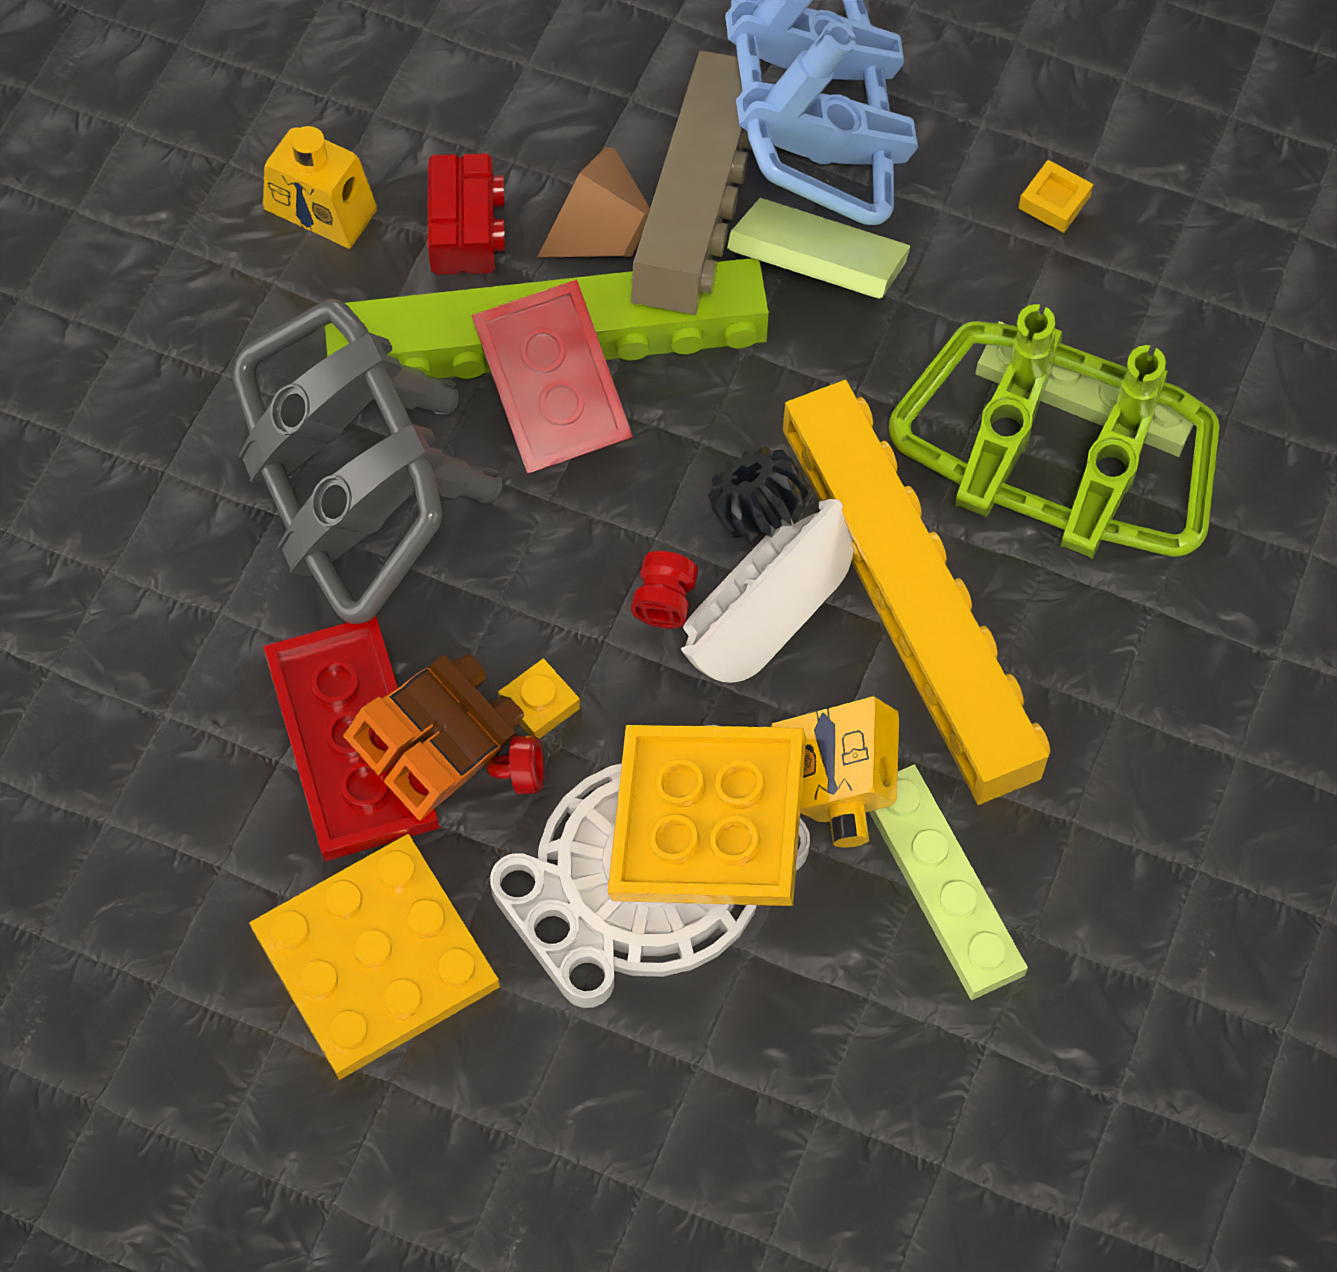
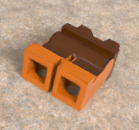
[343,654,524,821]

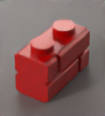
[428,153,505,275]

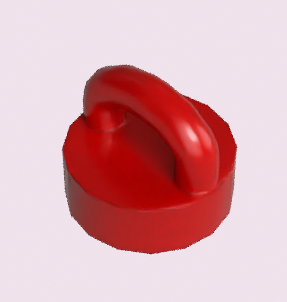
[486,735,545,795]

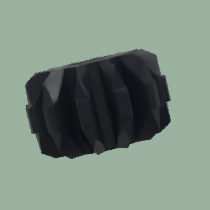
[708,446,809,542]

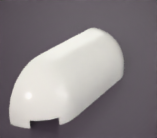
[681,499,853,683]

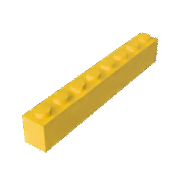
[783,380,1050,805]

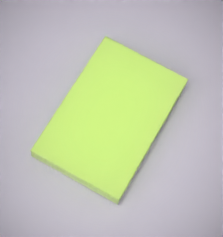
[727,198,910,299]

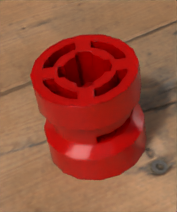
[630,551,699,629]

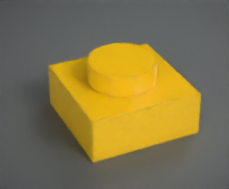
[1018,160,1094,233]
[498,658,580,739]

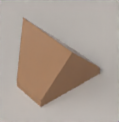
[537,147,650,258]

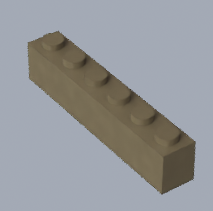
[631,50,761,315]

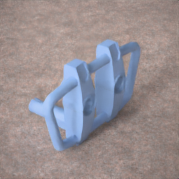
[725,0,918,225]

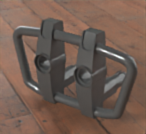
[233,299,502,624]

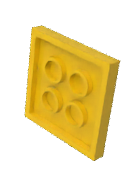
[608,725,806,906]
[249,834,500,1080]

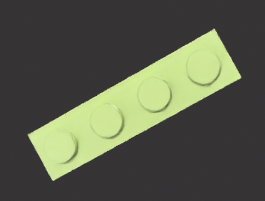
[975,321,1194,457]
[869,764,1028,1001]

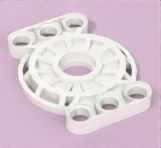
[491,725,810,1008]

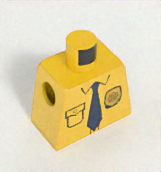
[263,126,377,249]
[772,696,899,848]

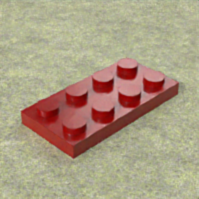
[263,616,440,862]

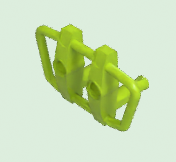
[888,304,1220,559]

